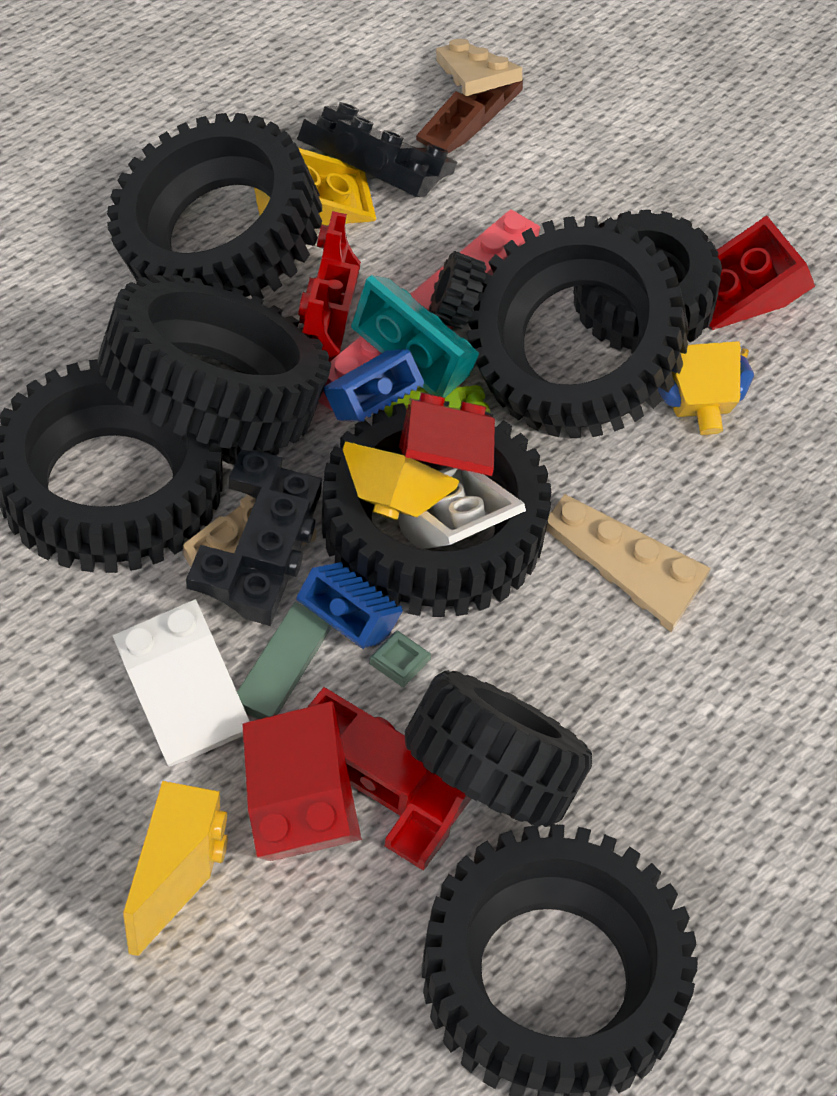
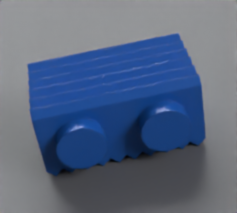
[323,349,424,422]
[296,562,403,649]

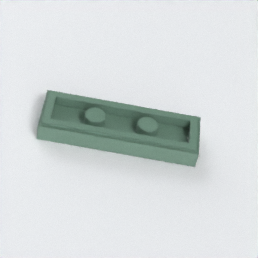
[237,602,332,719]

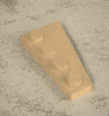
[546,494,711,632]

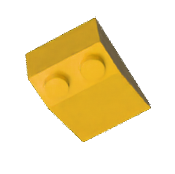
[254,148,376,225]
[123,781,228,956]

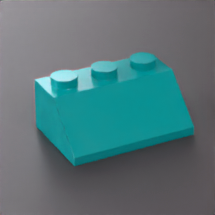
[351,275,479,398]

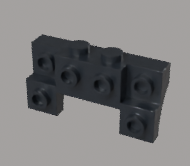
[297,102,458,197]
[186,450,322,626]

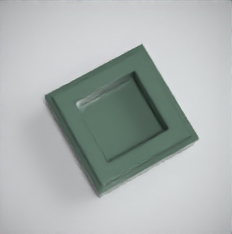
[369,630,431,688]

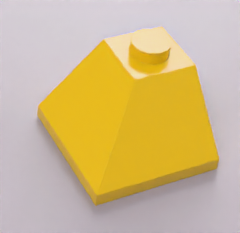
[343,441,459,520]

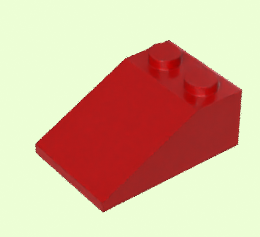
[709,215,815,330]
[399,392,495,476]
[242,701,362,861]

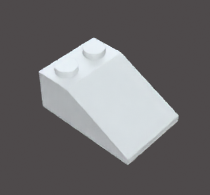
[398,467,526,549]
[112,599,250,767]

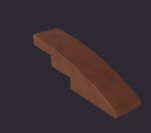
[416,80,523,153]

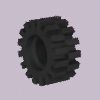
[429,251,486,329]

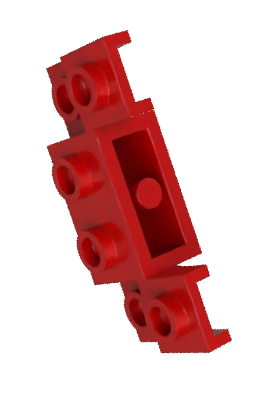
[298,211,361,362]
[308,687,471,871]

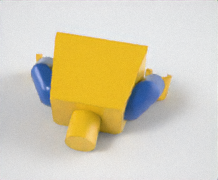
[658,341,754,435]

